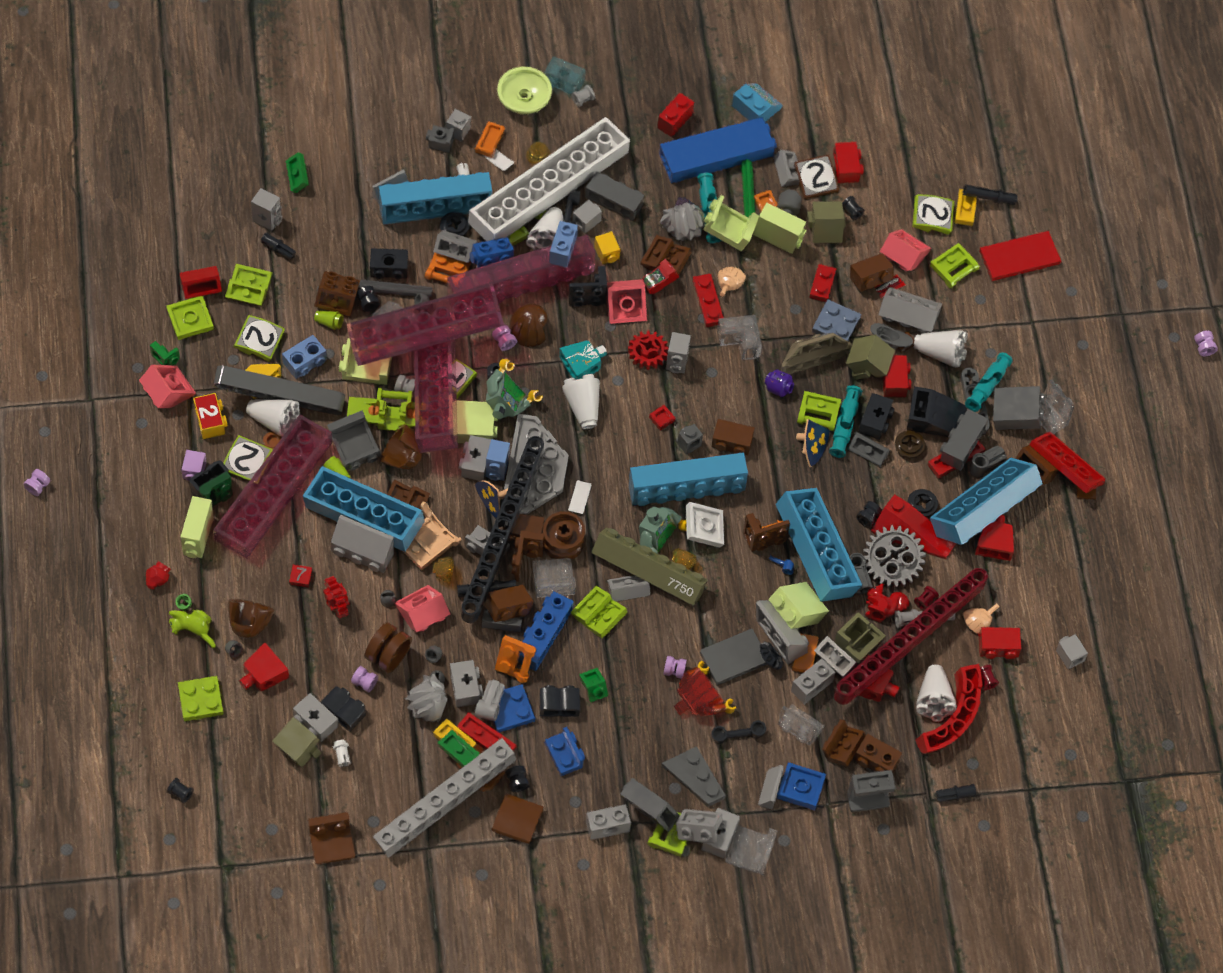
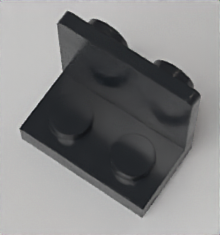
[568,266,607,307]

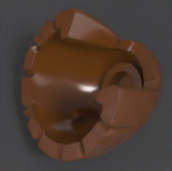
[509,304,548,347]
[380,424,423,469]
[228,599,274,638]

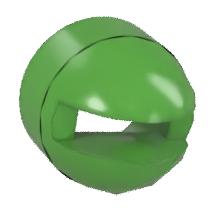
[175,594,192,610]

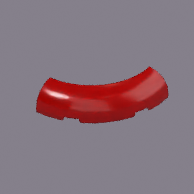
[915,664,982,754]

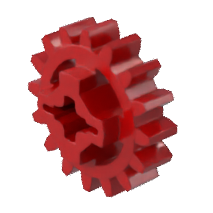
[628,330,669,370]
[323,576,350,619]

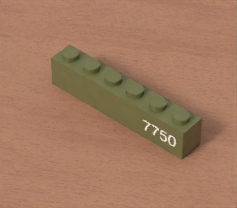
[591,528,708,606]

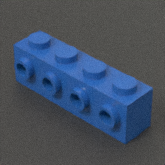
[518,591,574,671]

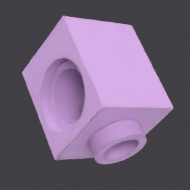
[182,450,207,481]

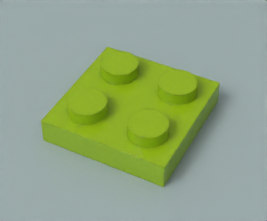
[166,296,214,340]
[178,676,223,721]

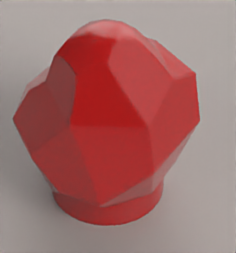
[146,561,171,589]

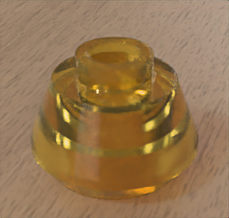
[526,142,551,165]
[672,548,697,570]
[433,557,454,583]

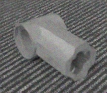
[475,680,505,722]

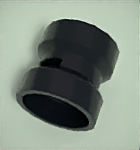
[357,286,380,312]
[856,501,882,528]
[506,765,530,792]

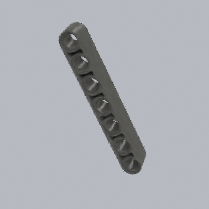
[213,366,345,415]

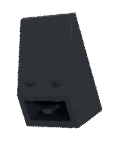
[906,386,967,437]

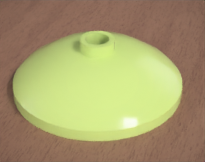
[497,67,552,114]

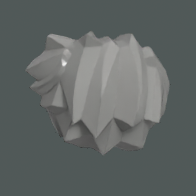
[660,203,705,241]
[406,674,447,722]

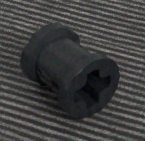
[842,196,865,220]
[167,778,194,803]

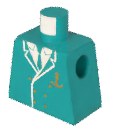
[559,340,607,380]

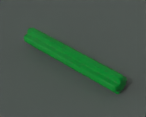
[741,159,755,218]

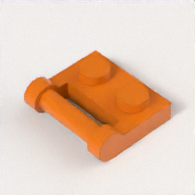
[425,253,471,289]
[495,635,536,683]

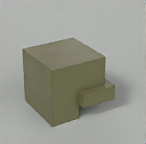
[807,202,846,243]
[846,334,895,380]
[835,612,886,664]
[272,717,321,767]

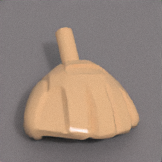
[718,267,746,297]
[963,603,999,634]

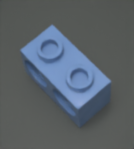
[549,221,578,268]
[282,335,327,379]
[486,439,510,481]

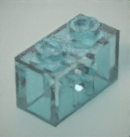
[544,56,586,94]

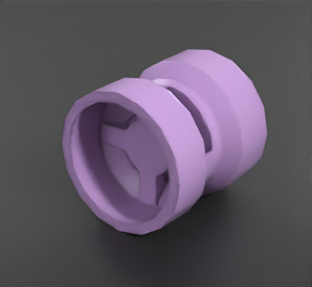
[492,324,517,351]
[1194,331,1218,356]
[23,469,51,496]
[663,656,687,679]
[351,666,378,693]

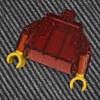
[674,661,736,716]

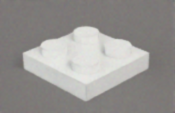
[686,502,724,547]

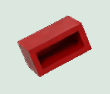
[657,93,694,137]
[833,142,863,183]
[179,266,222,299]
[883,355,911,397]
[978,627,1021,659]

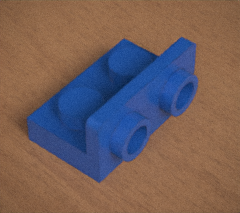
[544,727,585,776]

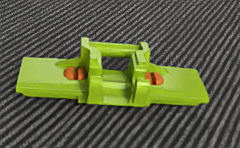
[347,388,440,431]

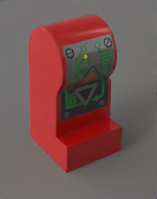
[642,259,680,294]

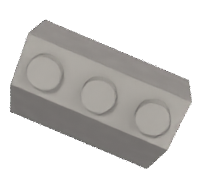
[878,287,942,333]
[331,515,394,573]
[756,600,809,664]

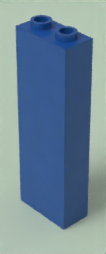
[659,117,776,183]

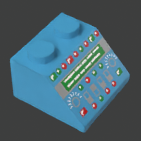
[732,84,783,122]

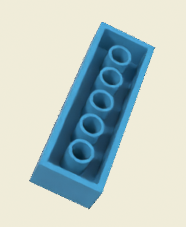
[379,172,492,225]
[628,453,748,506]
[930,458,1043,545]
[303,466,425,552]
[776,488,862,602]

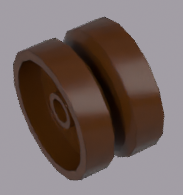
[543,511,585,561]
[364,622,412,673]

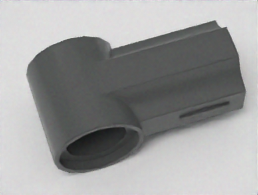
[969,445,1007,477]
[850,553,873,594]

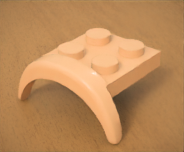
[403,502,462,571]

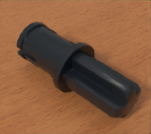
[261,232,296,259]
[936,784,976,802]

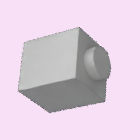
[446,109,471,142]
[572,200,602,233]
[1056,634,1088,669]

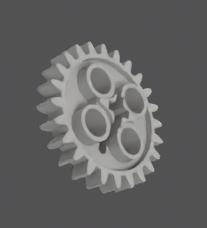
[863,525,926,588]

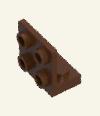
[314,271,360,316]
[743,513,790,552]
[512,530,544,582]
[308,812,355,865]

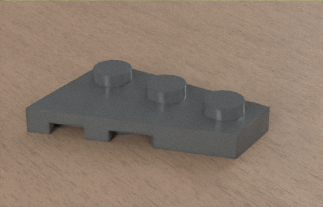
[661,746,726,807]

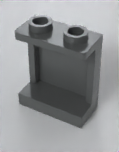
[327,410,381,470]
[847,770,895,812]

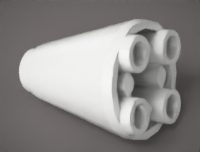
[527,207,564,258]
[914,330,968,367]
[562,374,600,429]
[246,399,302,439]
[916,665,956,722]

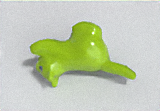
[169,610,216,648]

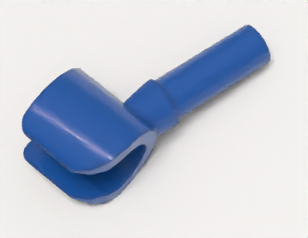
[769,556,794,575]

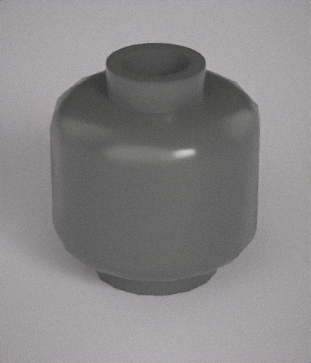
[777,189,802,216]

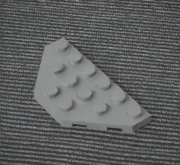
[501,414,569,515]

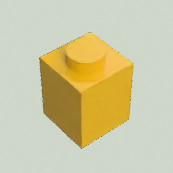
[594,232,620,264]

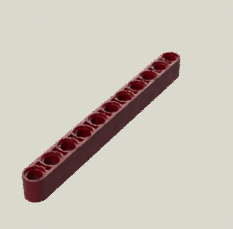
[834,568,988,705]

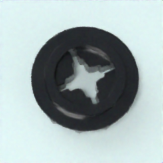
[440,212,469,236]
[907,489,938,517]
[760,641,784,670]

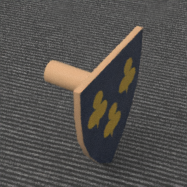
[796,419,830,467]
[475,480,508,518]

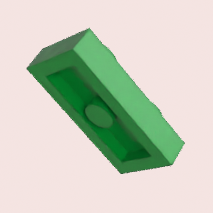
[286,152,309,193]
[438,730,480,767]

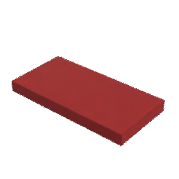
[979,231,1061,281]
[1029,431,1106,493]

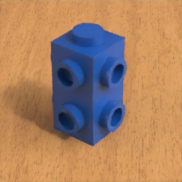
[470,237,514,270]

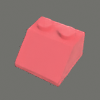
[880,229,932,271]
[606,279,647,324]
[139,365,196,408]
[395,585,450,632]

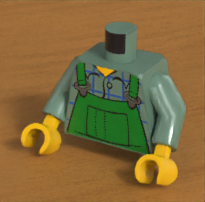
[486,359,543,419]
[639,507,687,554]

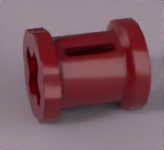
[914,586,939,611]
[980,665,999,691]

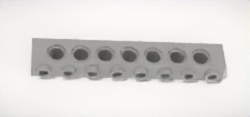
[373,738,516,858]

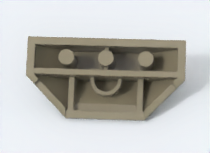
[781,333,852,374]

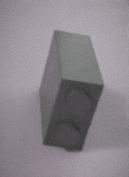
[993,386,1045,430]
[620,778,680,832]

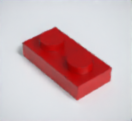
[809,264,836,302]

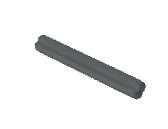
[359,280,433,298]

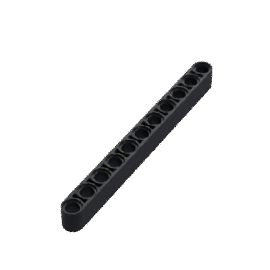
[461,436,544,623]

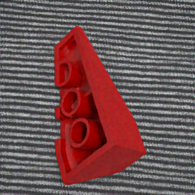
[871,494,956,559]

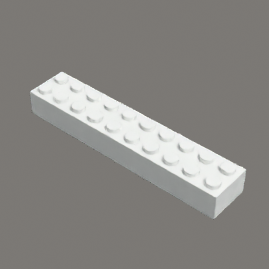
[468,117,630,241]

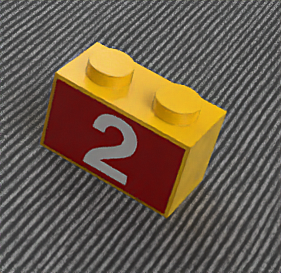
[193,393,228,439]

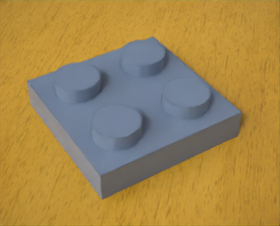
[812,300,861,341]

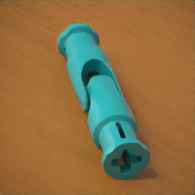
[697,173,722,243]
[965,352,1013,412]
[829,385,863,458]

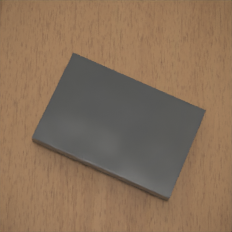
[699,629,767,686]

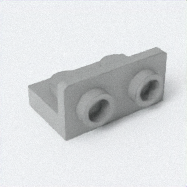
[465,525,510,563]
[676,809,723,843]

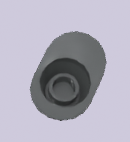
[870,323,913,350]

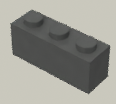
[585,172,645,221]
[940,409,988,471]

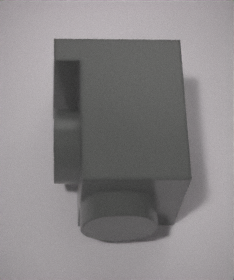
[426,125,454,153]
[675,424,703,455]

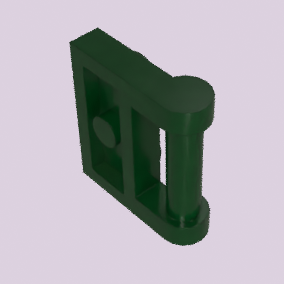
[199,471,233,508]

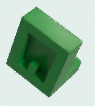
[150,341,180,365]
[579,668,608,702]

